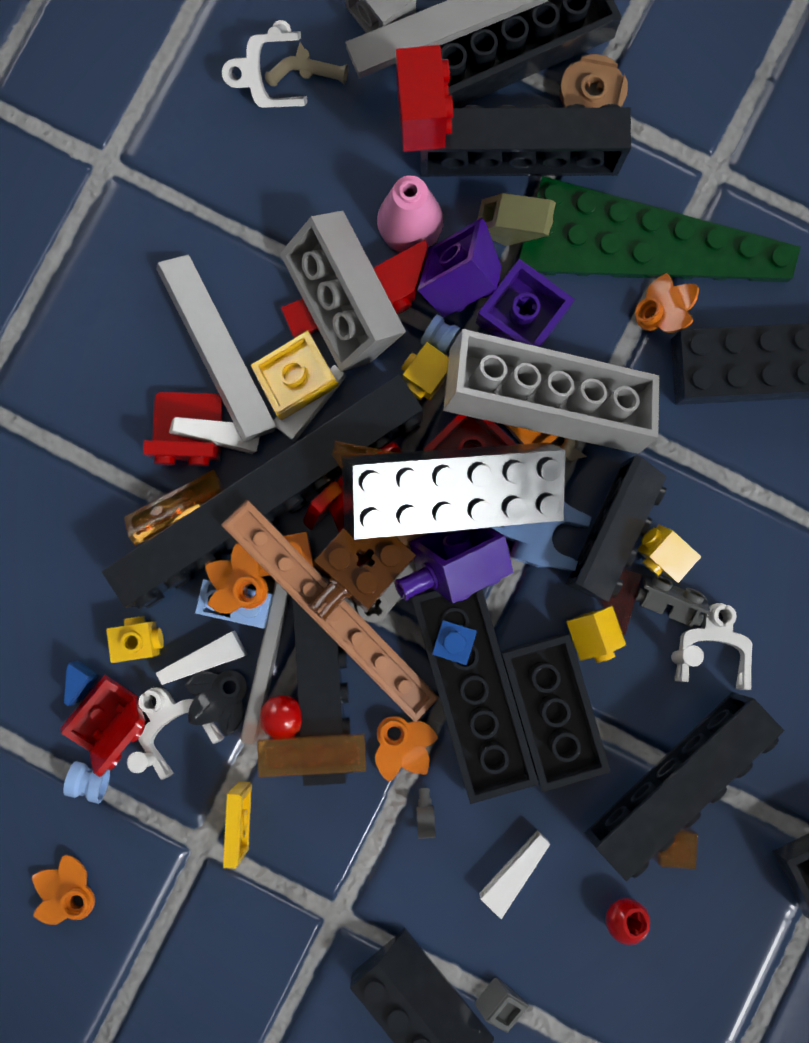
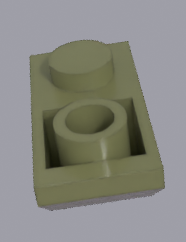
[477,193,556,246]

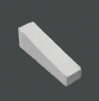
[273,365,346,442]
[169,417,259,454]
[156,631,248,685]
[479,830,550,919]

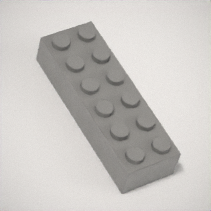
[443,329,659,454]

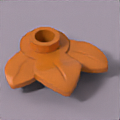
[635,273,699,333]
[205,544,268,614]
[375,716,438,782]
[32,855,95,925]

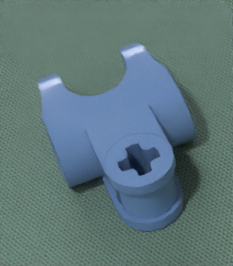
[491,502,592,571]

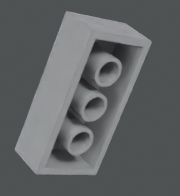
[280,211,406,372]

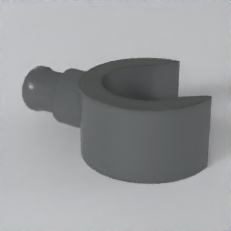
[417,788,436,839]

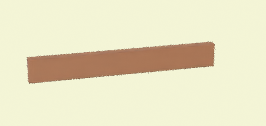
[221,500,439,723]

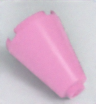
[377,176,443,253]

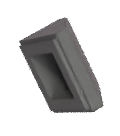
[475,978,529,1033]

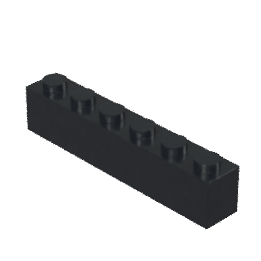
[293,573,353,786]

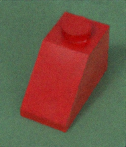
[373,240,428,315]

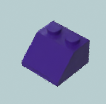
[418,217,502,318]

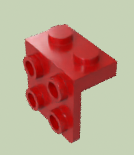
[143,392,223,466]
[60,675,145,777]

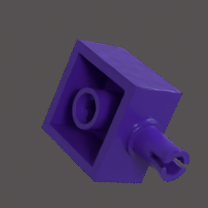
[476,258,575,347]
[394,527,514,603]

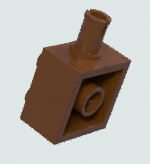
[308,528,416,621]

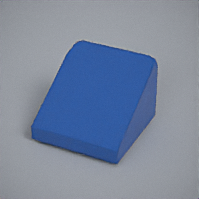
[64,660,98,706]

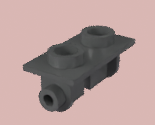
[635,573,710,627]

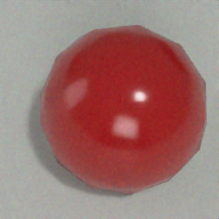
[259,695,302,740]
[605,898,651,945]

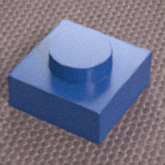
[432,620,477,665]

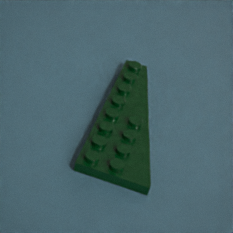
[519,176,801,282]

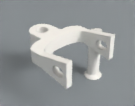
[222,20,307,108]
[671,603,752,690]
[127,687,224,780]

